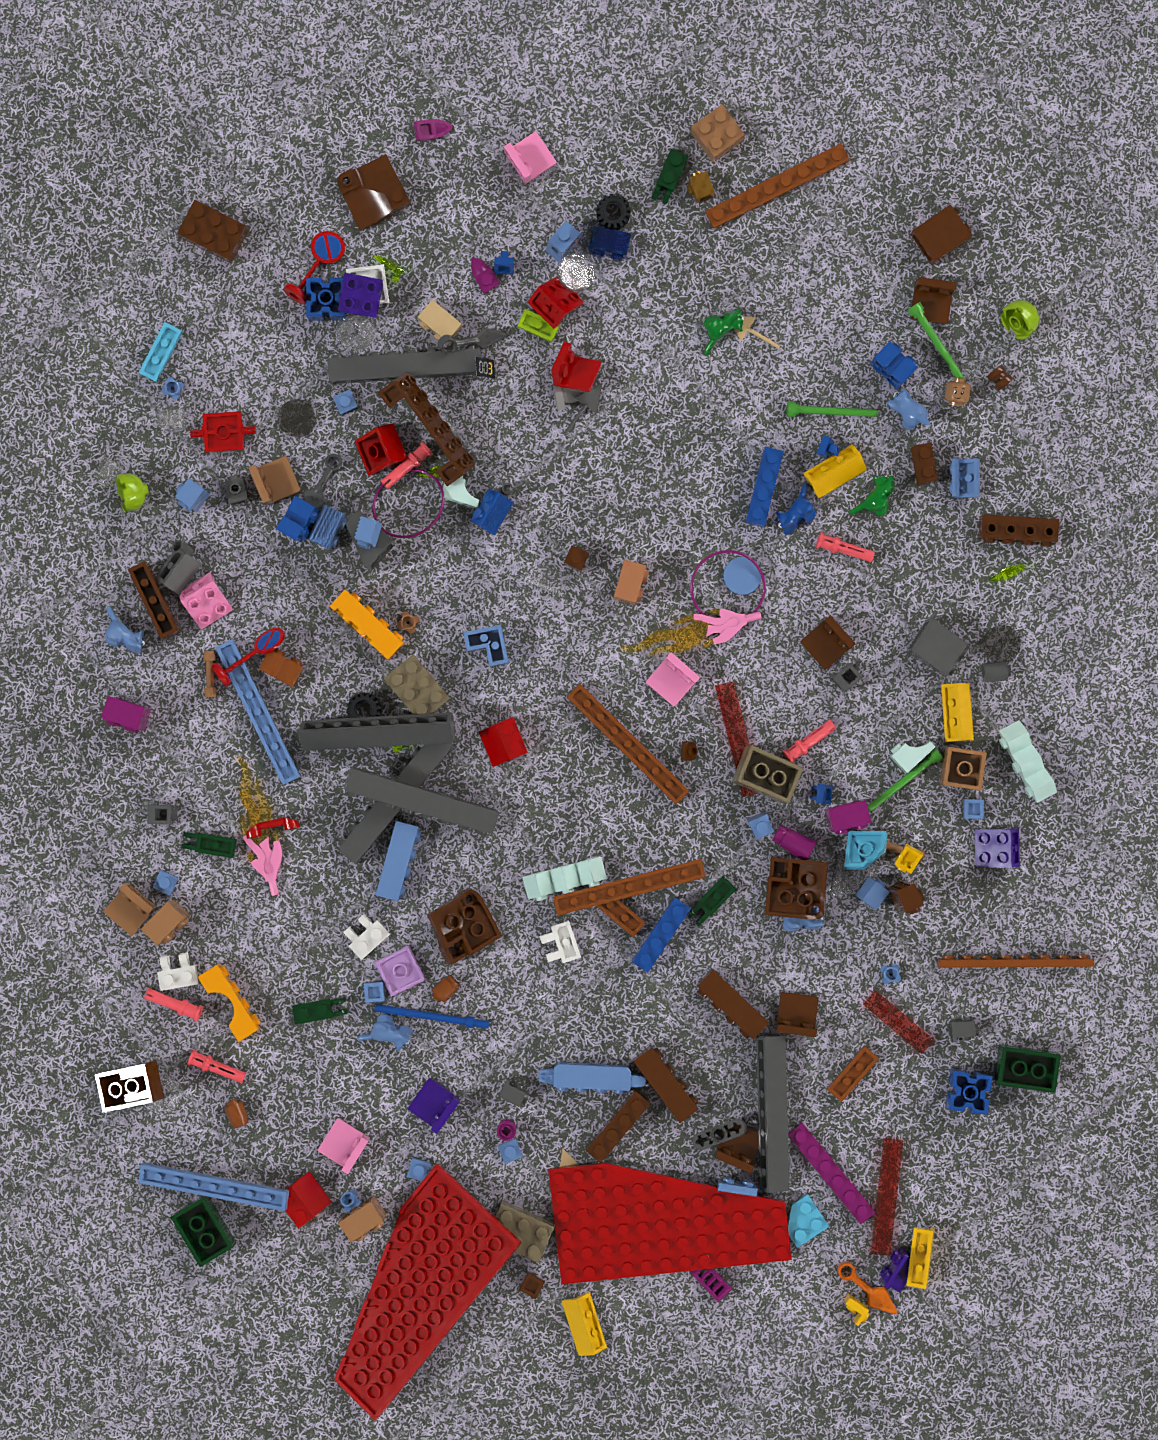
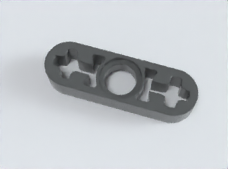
[692,1119,747,1150]

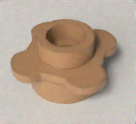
[397,612,419,633]

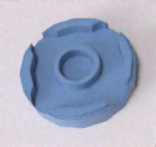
[723,557,761,595]

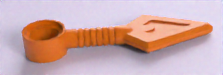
[837,1261,897,1315]

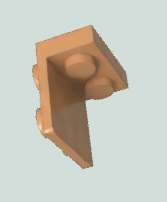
[249,456,301,506]
[103,882,157,936]

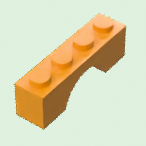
[198,963,261,1042]

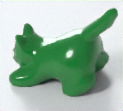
[704,308,744,355]
[849,475,895,516]

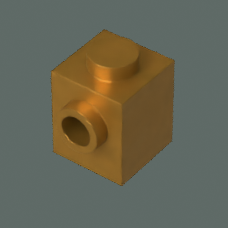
[686,171,715,203]

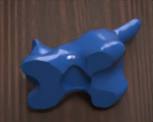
[776,482,816,535]

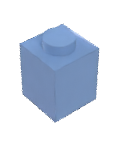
[747,812,774,839]
[855,877,889,910]

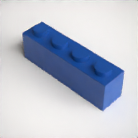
[745,446,784,528]
[631,897,691,973]

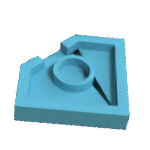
[844,831,888,870]
[788,1193,829,1248]

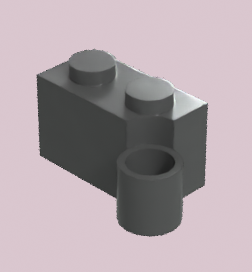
[155,540,201,595]

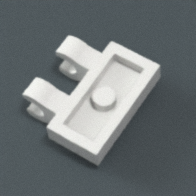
[344,914,390,960]
[539,920,581,963]
[157,952,199,991]

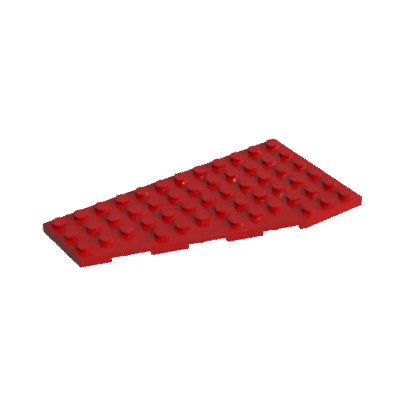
[548,1162,792,1285]
[334,1164,522,1421]

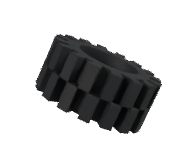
[596,193,631,231]
[346,692,382,718]

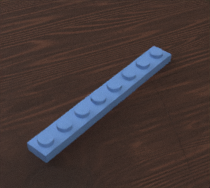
[215,639,301,785]
[139,1162,289,1211]

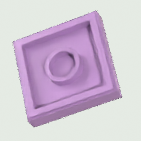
[374,945,426,997]

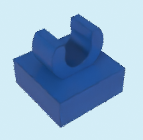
[494,251,514,275]
[817,435,840,459]
[810,784,833,805]

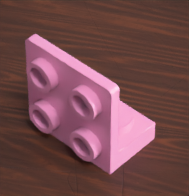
[504,132,556,184]
[179,572,233,629]
[646,653,700,706]
[318,1118,370,1174]

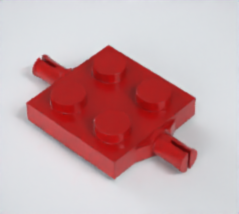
[190,411,256,453]

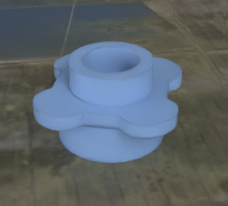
[162,377,184,400]
[880,963,901,984]
[340,1190,361,1213]

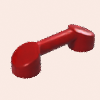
[246,817,300,839]

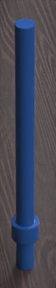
[375,1004,490,1029]

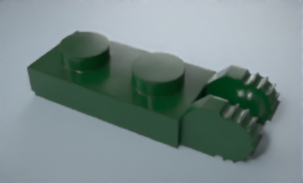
[652,149,689,205]
[181,832,237,858]
[687,876,737,926]
[292,997,348,1025]

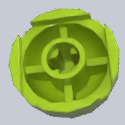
[1001,300,1039,340]
[116,473,149,513]

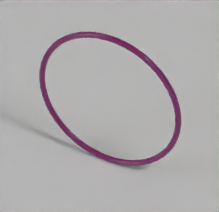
[372,469,445,538]
[690,550,766,616]

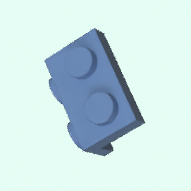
[949,458,980,498]
[717,1177,758,1197]

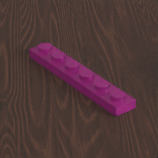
[788,1122,876,1224]

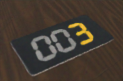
[475,357,495,379]

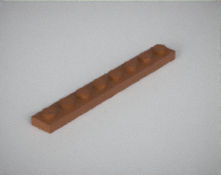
[705,143,850,229]
[567,684,689,804]
[552,859,706,916]
[937,954,1094,968]

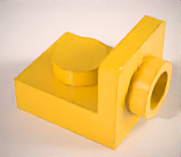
[894,843,923,874]
[844,1293,869,1326]

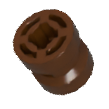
[986,364,1013,391]

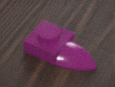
[413,119,453,142]
[471,257,500,294]

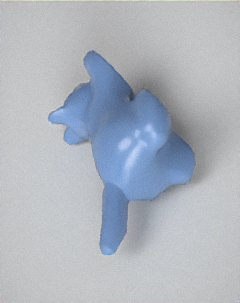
[888,389,930,430]
[105,606,145,654]
[782,906,824,932]
[357,1014,413,1052]

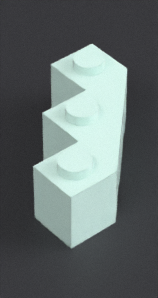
[999,720,1057,803]
[522,856,607,901]

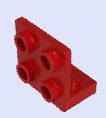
[527,276,584,329]
[551,342,602,392]

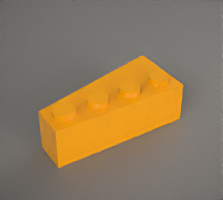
[329,590,404,661]

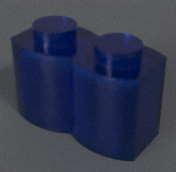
[589,226,631,261]

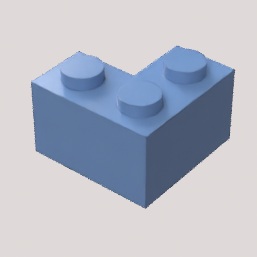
[463,625,509,667]

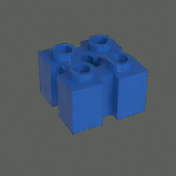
[306,278,347,321]
[870,341,918,390]
[276,496,320,543]
[945,1068,993,1115]

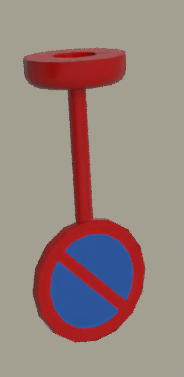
[283,231,345,305]
[211,628,285,687]

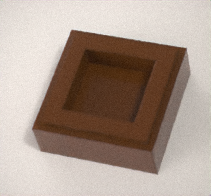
[519,1272,545,1299]

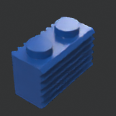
[471,489,514,536]

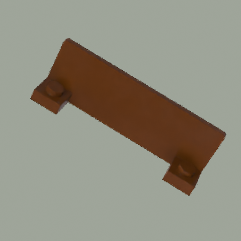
[378,371,475,487]

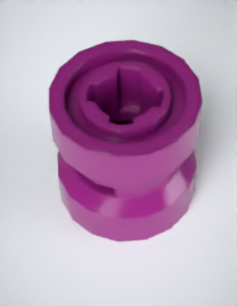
[497,1119,516,1141]

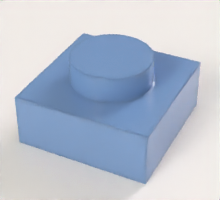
[333,389,358,415]
[963,799,984,819]
[153,870,178,895]
[364,981,385,1003]
[498,1138,523,1164]
[407,1157,431,1181]

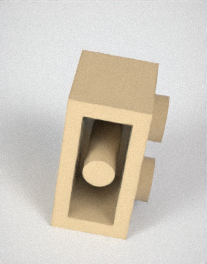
[418,300,463,345]

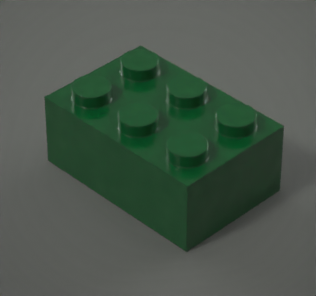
[994,1044,1061,1093]
[170,1196,237,1267]

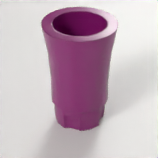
[772,825,818,860]

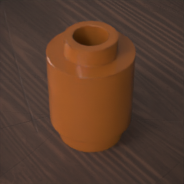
[431,974,460,1003]
[224,1098,249,1129]

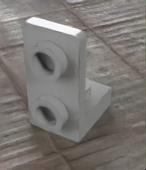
[553,386,585,411]

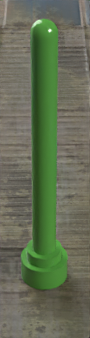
[907,302,965,379]
[786,401,878,417]
[867,748,944,812]

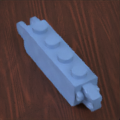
[539,1062,646,1094]

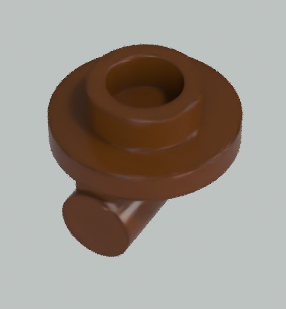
[681,741,698,761]

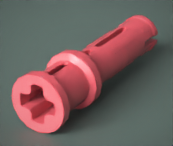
[380,442,433,490]
[815,532,875,563]
[782,719,836,763]
[144,988,203,1022]
[187,1049,246,1084]

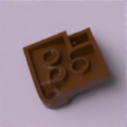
[337,155,411,231]
[765,857,828,920]
[427,889,502,965]

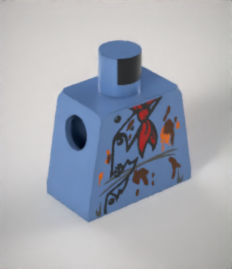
[546,221,583,263]

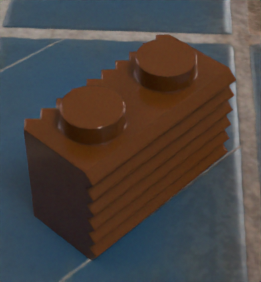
[911,443,939,486]

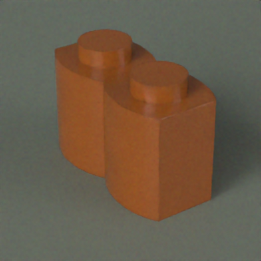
[259,648,304,688]

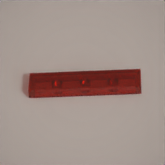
[863,990,934,1054]

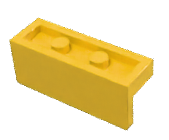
[803,444,867,498]
[941,683,974,742]
[907,1227,935,1289]
[562,1292,607,1356]

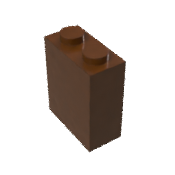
[910,205,972,265]

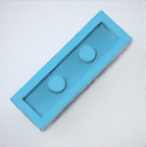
[139,322,183,383]

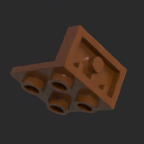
[910,277,956,324]
[800,615,856,670]
[776,992,819,1037]
[714,1120,759,1173]

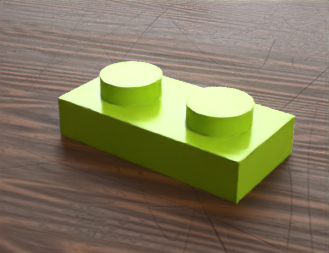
[517,309,560,343]

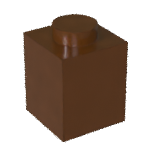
[564,545,589,572]

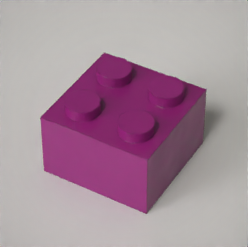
[101,696,152,733]
[824,800,872,835]

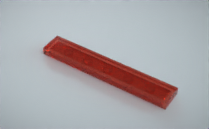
[715,681,758,797]
[870,1137,903,1256]

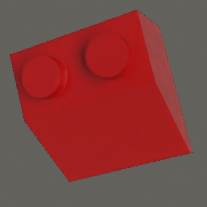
[355,423,408,476]
[479,717,528,767]
[285,1171,332,1229]

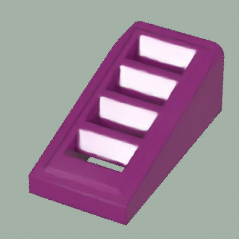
[690,1268,732,1302]

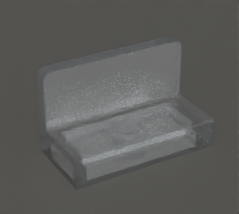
[524,561,568,595]

